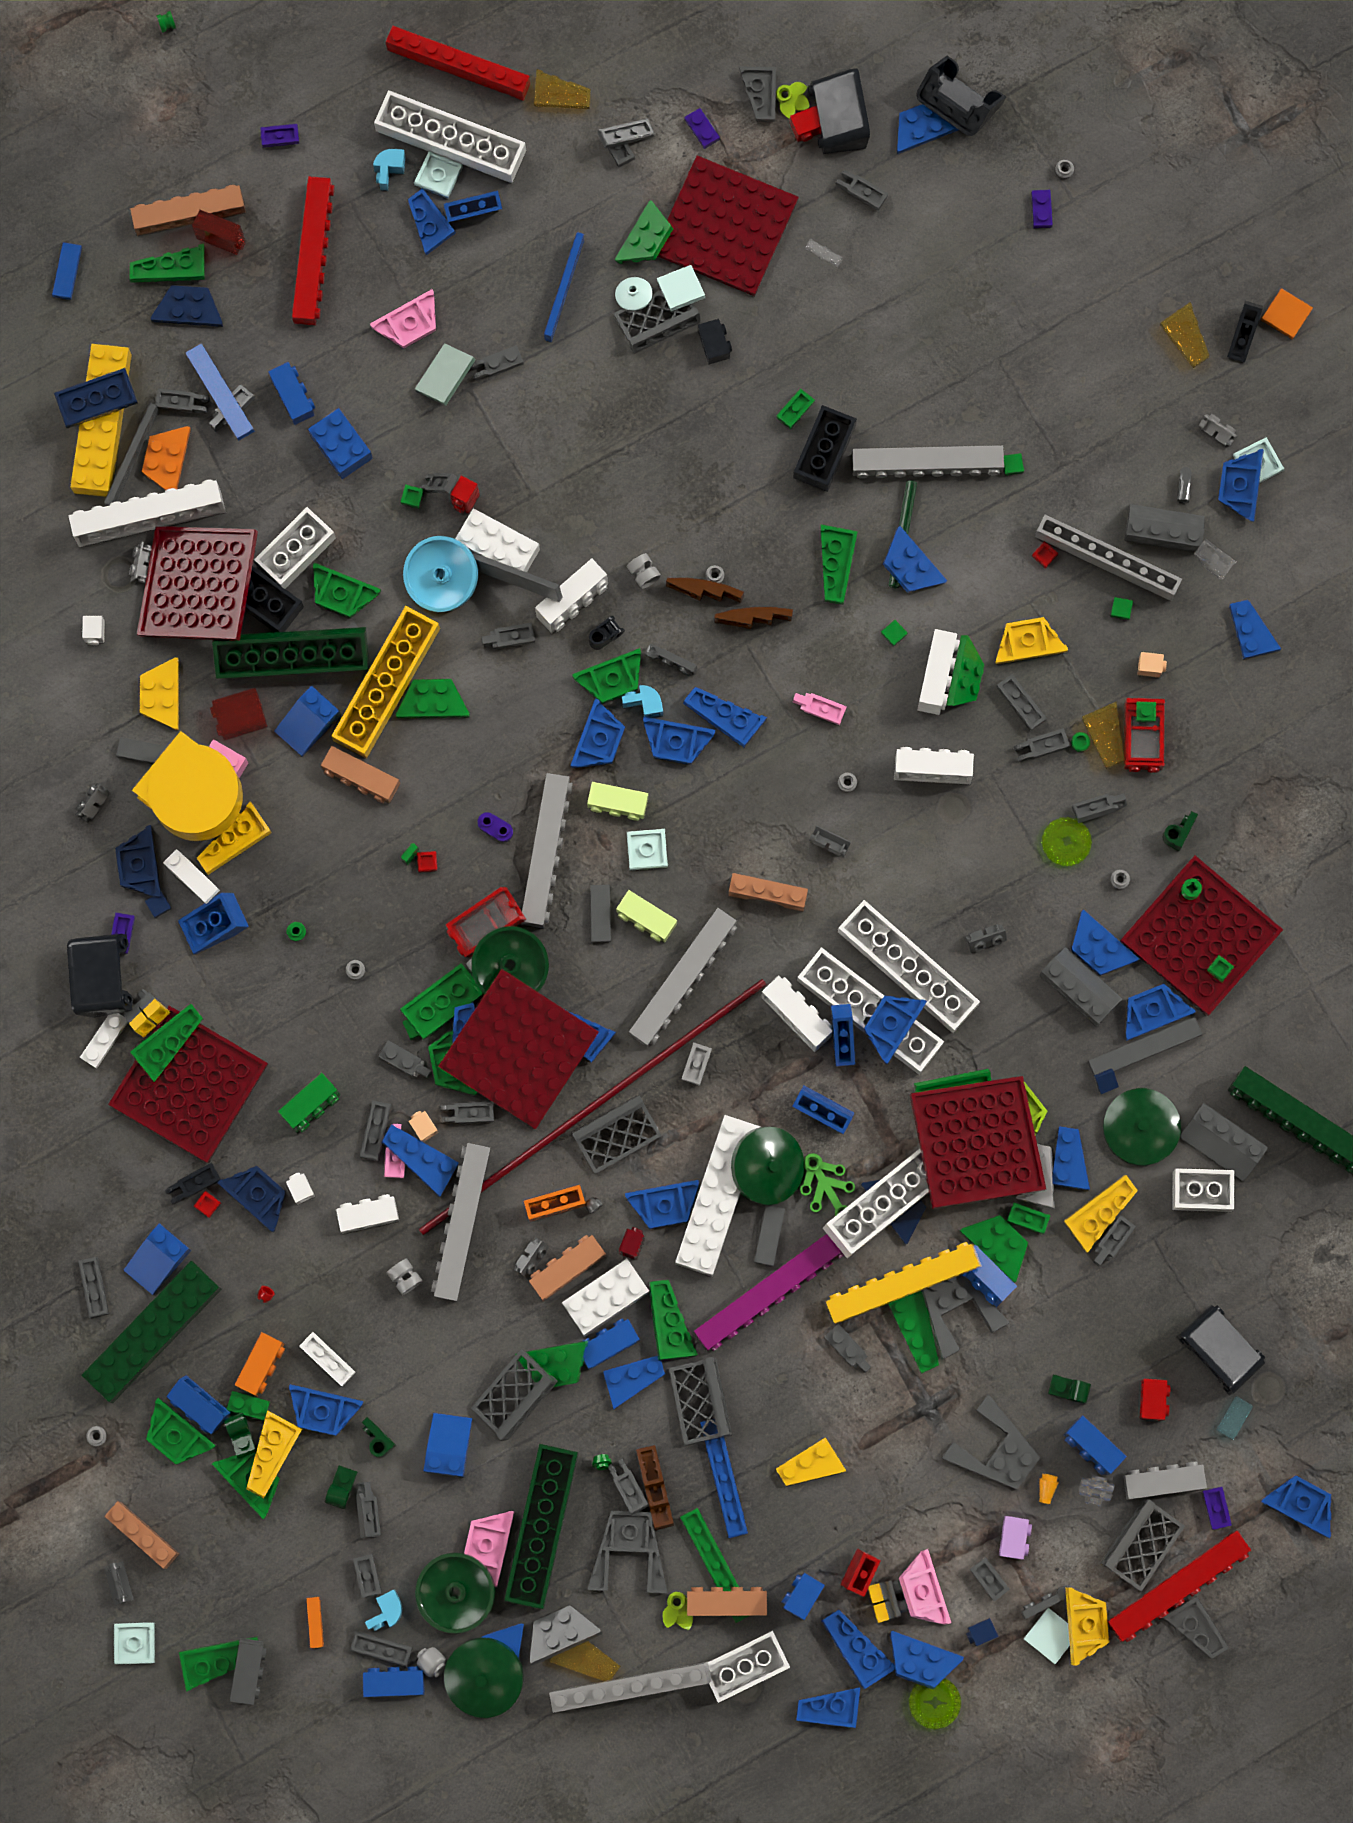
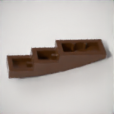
[666,578,744,603]
[714,607,793,629]
[636,1445,674,1530]

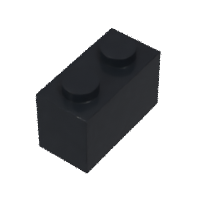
[698,319,732,365]

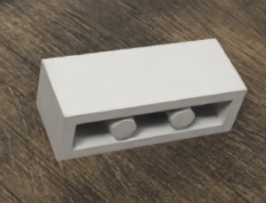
[336,1194,399,1234]

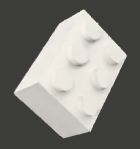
[1172,1169,1234,1212]

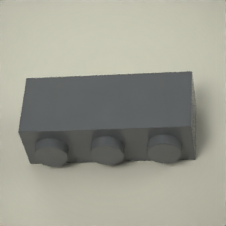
[230,1638,267,1705]

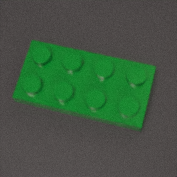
[400,963,484,1040]

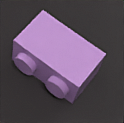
[999,1516,1032,1560]

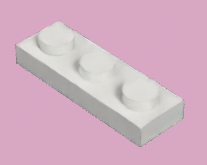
[80,1013,128,1069]
[300,1332,356,1387]

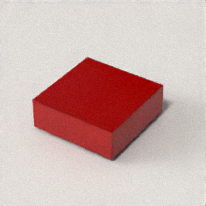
[1032,541,1059,569]
[417,851,438,873]
[194,1191,221,1218]

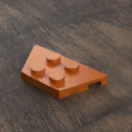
[142,426,191,490]

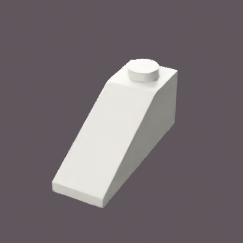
[163,849,220,904]

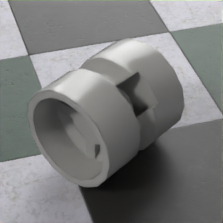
[627,553,661,589]
[387,1258,422,1296]

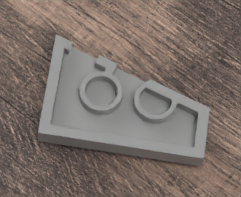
[1016,1144,1055,1209]

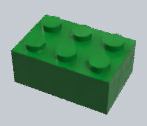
[278,1073,340,1133]

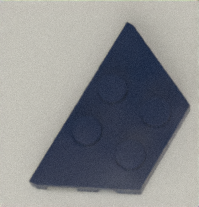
[151,285,223,327]
[115,825,161,898]
[218,1166,286,1233]
[861,1180,926,1245]

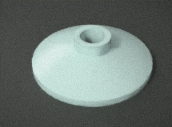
[615,277,652,311]

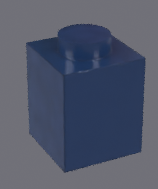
[966,1618,998,1646]

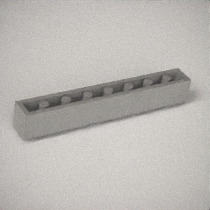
[852,445,1004,478]
[1035,515,1182,601]
[521,773,573,928]
[629,908,737,1048]
[431,1143,490,1301]
[549,1662,712,1713]

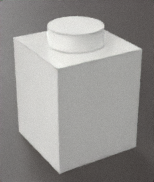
[82,616,105,645]
[286,1173,315,1205]

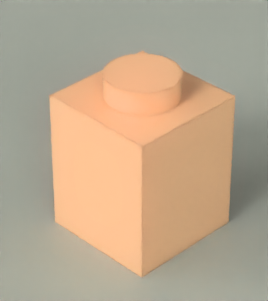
[1137,652,1167,677]
[409,1111,439,1142]

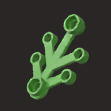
[800,1153,855,1216]

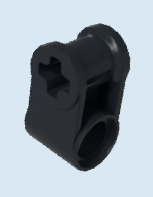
[589,616,625,650]

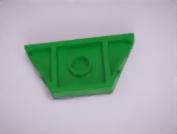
[615,200,673,264]
[313,563,381,619]
[946,635,984,706]
[572,648,641,704]
[396,679,470,718]
[428,1029,477,1096]
[960,1215,1028,1283]
[515,1341,588,1387]
[146,1398,216,1465]
[212,1452,280,1519]

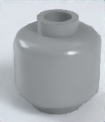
[417,1647,446,1677]

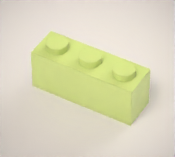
[587,782,648,821]
[616,890,677,942]

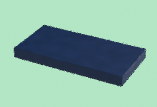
[54,368,138,429]

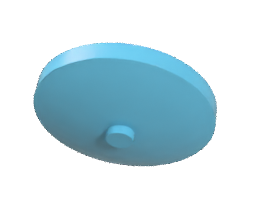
[403,536,478,612]

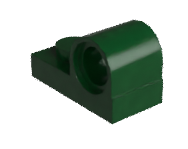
[1162,811,1198,851]
[1048,1374,1091,1405]
[224,1412,256,1459]
[362,1417,396,1458]
[325,1465,358,1509]

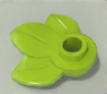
[776,82,810,118]
[662,1592,693,1630]

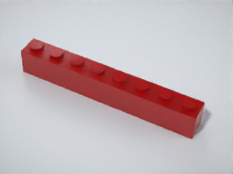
[386,26,530,101]
[292,176,335,325]
[1107,1530,1251,1642]

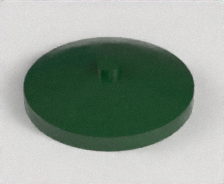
[471,926,549,994]
[1103,1088,1181,1166]
[731,1127,804,1205]
[415,1552,495,1633]
[444,1637,524,1718]

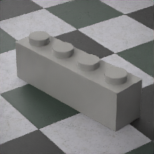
[1123,1461,1207,1500]

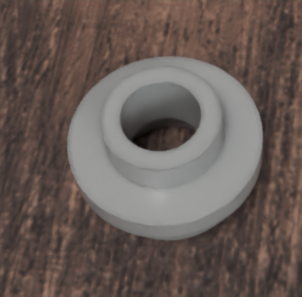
[1055,160,1074,178]
[706,565,724,583]
[838,773,857,792]
[1111,870,1130,889]
[346,960,365,979]
[86,1426,106,1446]

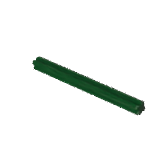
[888,480,917,589]

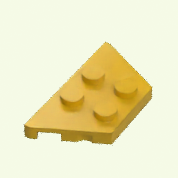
[995,617,1068,664]
[140,658,179,730]
[1065,1587,1109,1665]

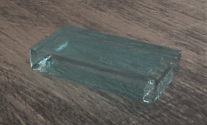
[1216,1396,1253,1440]

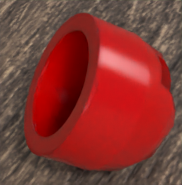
[257,1286,275,1303]

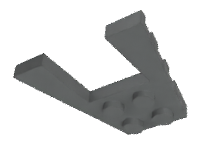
[921,1275,1009,1360]
[942,1395,1040,1490]
[588,1511,667,1593]

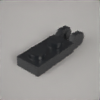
[165,1162,221,1205]

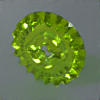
[1042,817,1092,866]
[909,1678,961,1729]

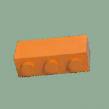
[524,1185,586,1222]
[235,1332,285,1397]

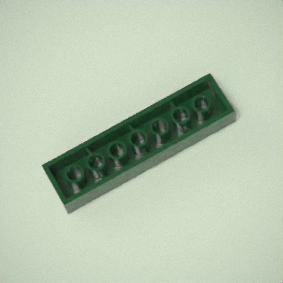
[212,627,369,679]
[1228,1066,1353,1175]
[81,1261,222,1404]
[504,1444,579,1609]

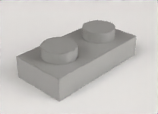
[681,1043,712,1086]

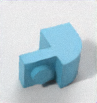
[373,149,406,191]
[622,685,663,718]
[365,1590,402,1631]

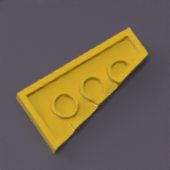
[197,801,272,875]
[1064,1175,1138,1253]
[246,1410,302,1499]

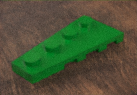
[130,243,205,283]
[820,524,858,605]
[130,1004,203,1082]
[914,1069,991,1093]
[648,1280,698,1360]
[888,1291,939,1374]
[179,1636,259,1692]

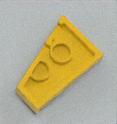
[776,1437,846,1486]

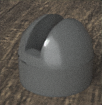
[586,1197,603,1214]

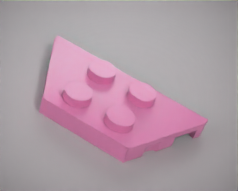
[370,289,436,348]
[464,1511,514,1587]
[899,1549,951,1625]

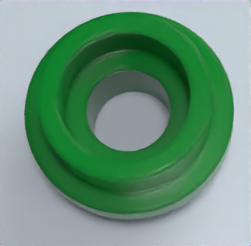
[287,922,306,941]
[592,1454,612,1470]

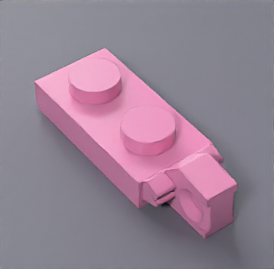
[793,693,846,726]
[384,1124,405,1178]

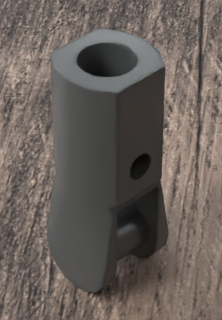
[1177,467,1192,503]

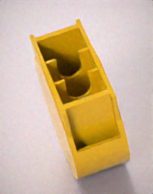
[132,731,243,841]

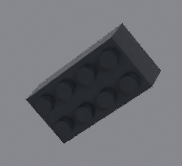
[793,405,857,492]
[245,566,304,632]

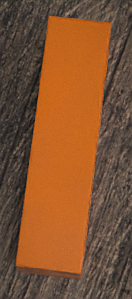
[306,1597,324,1648]

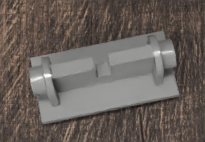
[1199,413,1238,446]
[129,542,152,583]

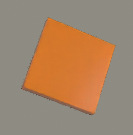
[1261,288,1313,339]

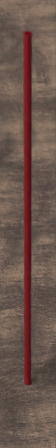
[419,979,767,1235]

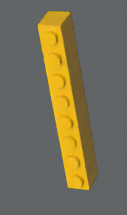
[826,1242,982,1324]

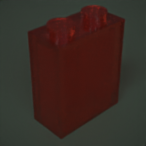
[192,209,246,255]
[210,688,268,740]

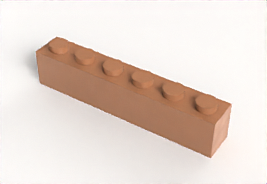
[130,185,246,236]

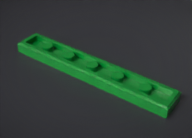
[680,1508,750,1623]

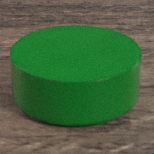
[1071,732,1090,752]

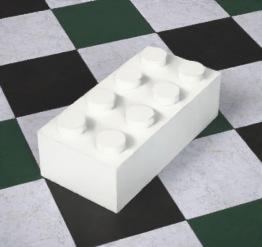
[254,507,336,589]
[455,508,540,572]
[535,558,608,634]
[917,629,960,715]
[894,747,974,784]
[761,976,833,1052]
[562,1259,649,1337]
[708,1631,790,1703]

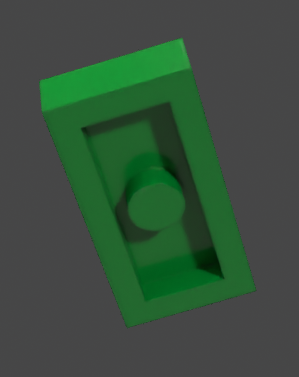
[776,389,815,429]
[1007,1203,1051,1235]
[227,1391,270,1421]

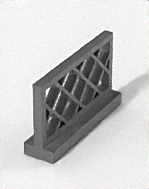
[614,291,701,354]
[571,1095,662,1174]
[471,1349,558,1440]
[669,1357,732,1445]
[1100,1498,1185,1592]

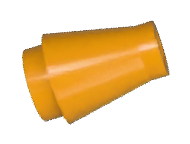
[1039,1474,1059,1504]

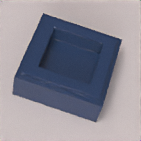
[145,892,171,918]
[1094,1068,1119,1094]

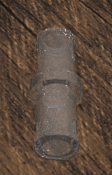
[805,239,843,268]

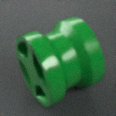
[156,11,176,33]
[1181,879,1202,900]

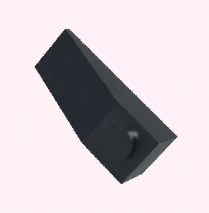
[1227,301,1263,363]

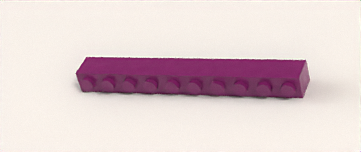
[694,1234,845,1352]

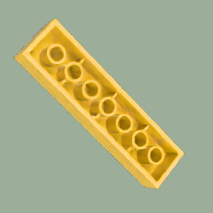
[70,344,132,497]
[331,606,440,759]

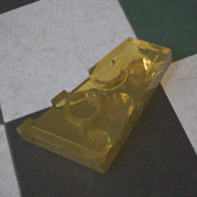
[534,69,591,109]
[1160,302,1209,368]
[1082,701,1124,769]
[550,1641,621,1681]

